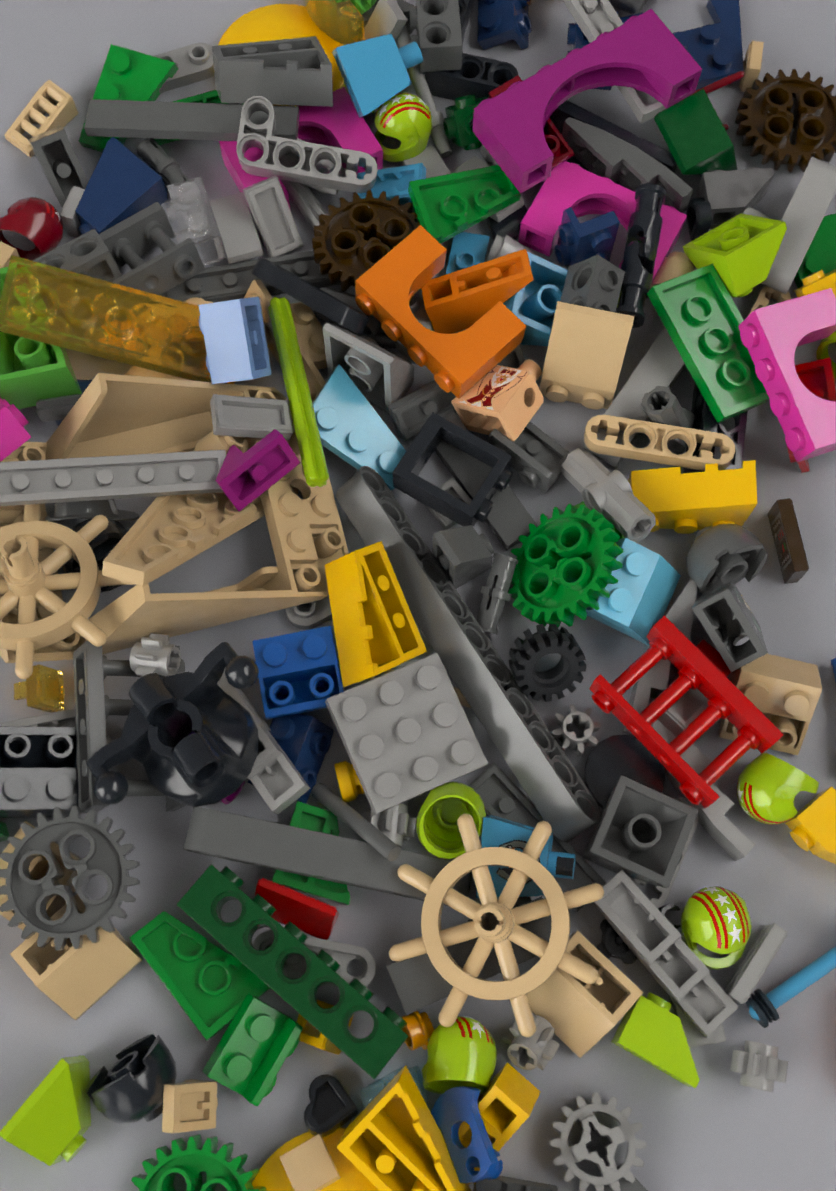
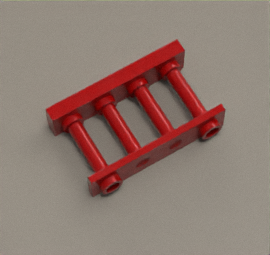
[589,615,784,808]

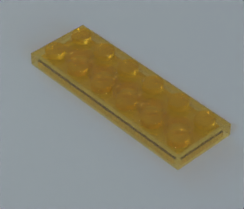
[0,255,228,384]

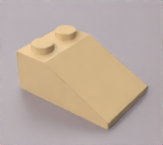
[539,301,634,410]

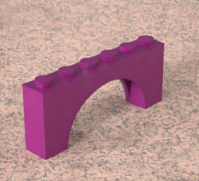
[472,9,702,194]

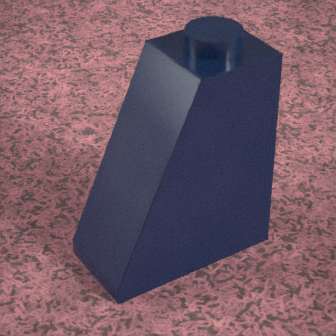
[75,137,168,235]

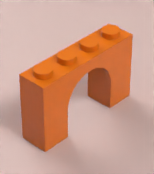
[355,225,527,399]

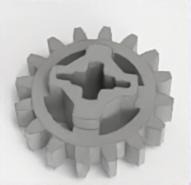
[549,1093,647,1191]

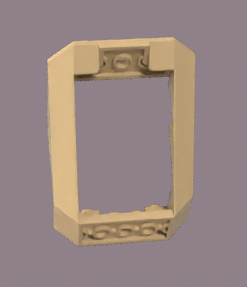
[0,373,349,663]

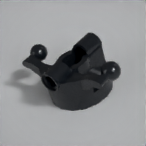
[87,642,259,807]

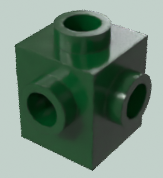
[443,95,487,150]

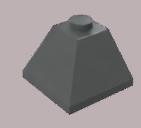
[583,775,699,888]

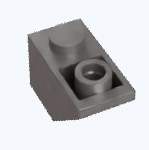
[696,167,774,229]

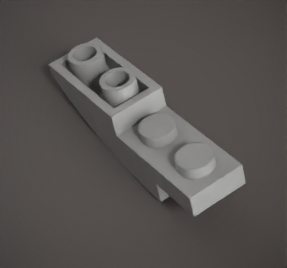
[217,670,310,815]

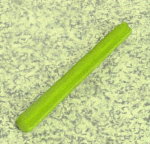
[268,297,329,487]

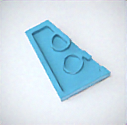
[312,364,406,490]

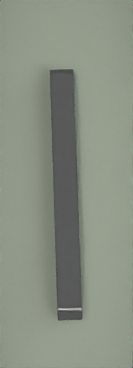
[336,466,601,842]

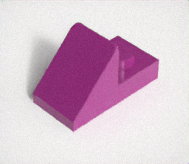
[215,429,301,512]

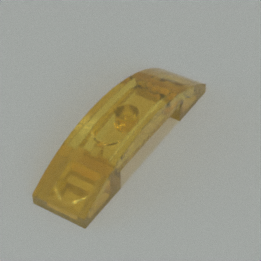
[304,0,365,45]

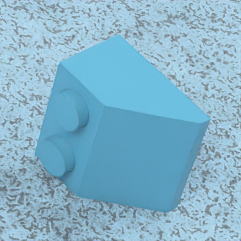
[586,538,681,645]

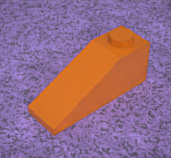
[421,249,534,334]

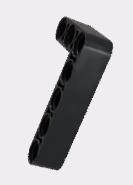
[423,0,518,100]

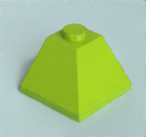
[683,213,787,298]
[0,1055,91,1166]

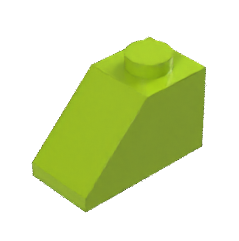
[611,992,700,1088]

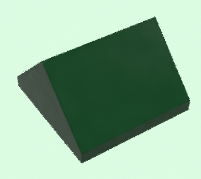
[654,88,737,175]

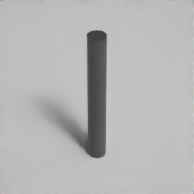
[311,783,401,861]

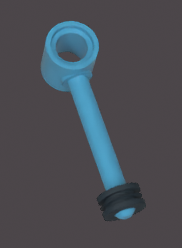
[745,946,836,1028]

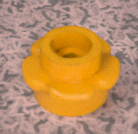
[401,1011,434,1051]

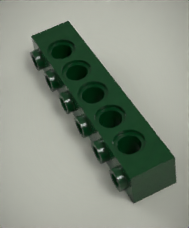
[176,865,409,1080]

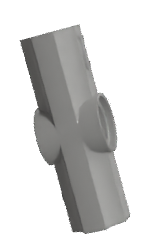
[561,448,656,542]

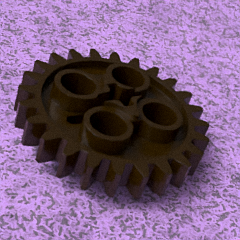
[735,69,836,173]
[312,190,420,292]

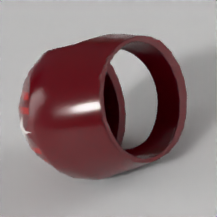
[0,197,63,263]

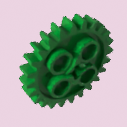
[508,504,624,628]
[131,1134,266,1191]

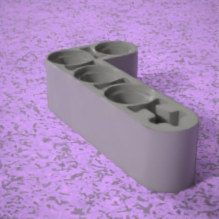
[236,96,377,193]
[761,157,836,294]

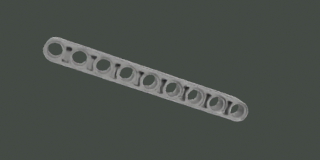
[584,206,771,468]

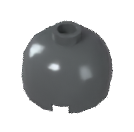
[686,524,768,595]

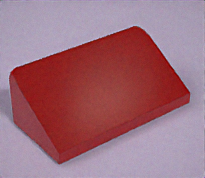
[255,877,339,940]

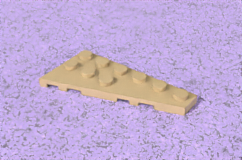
[102,486,299,586]

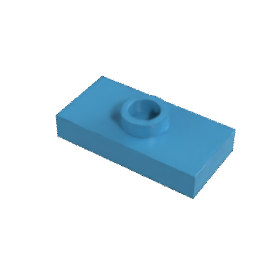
[357,163,427,205]
[445,232,490,275]

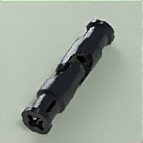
[615,183,667,328]

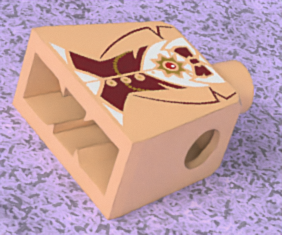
[451,359,544,441]

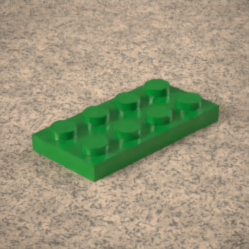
[647,264,770,423]

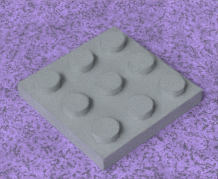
[325,653,488,815]

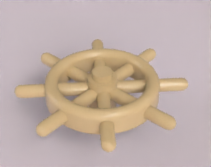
[0,504,127,679]
[389,814,604,1037]

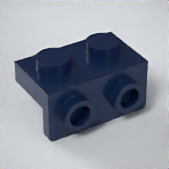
[478,0,532,50]
[554,207,620,270]
[247,713,334,804]

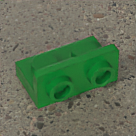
[202,993,303,1107]

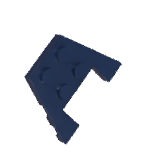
[620,0,744,90]

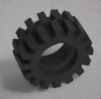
[508,624,587,702]

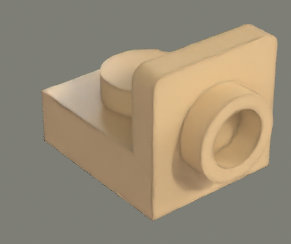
[162,1079,218,1133]

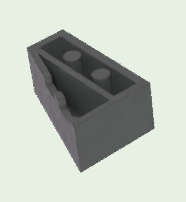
[212,36,333,107]

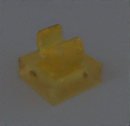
[14,664,64,713]

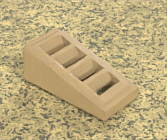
[4,80,78,158]

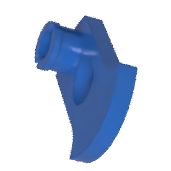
[431,1086,503,1183]

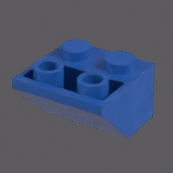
[252,626,344,720]

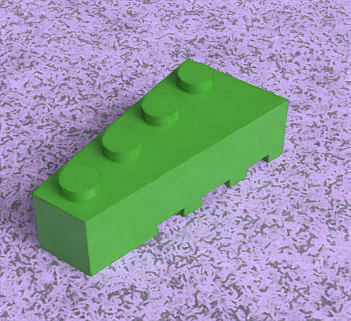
[0,262,82,409]

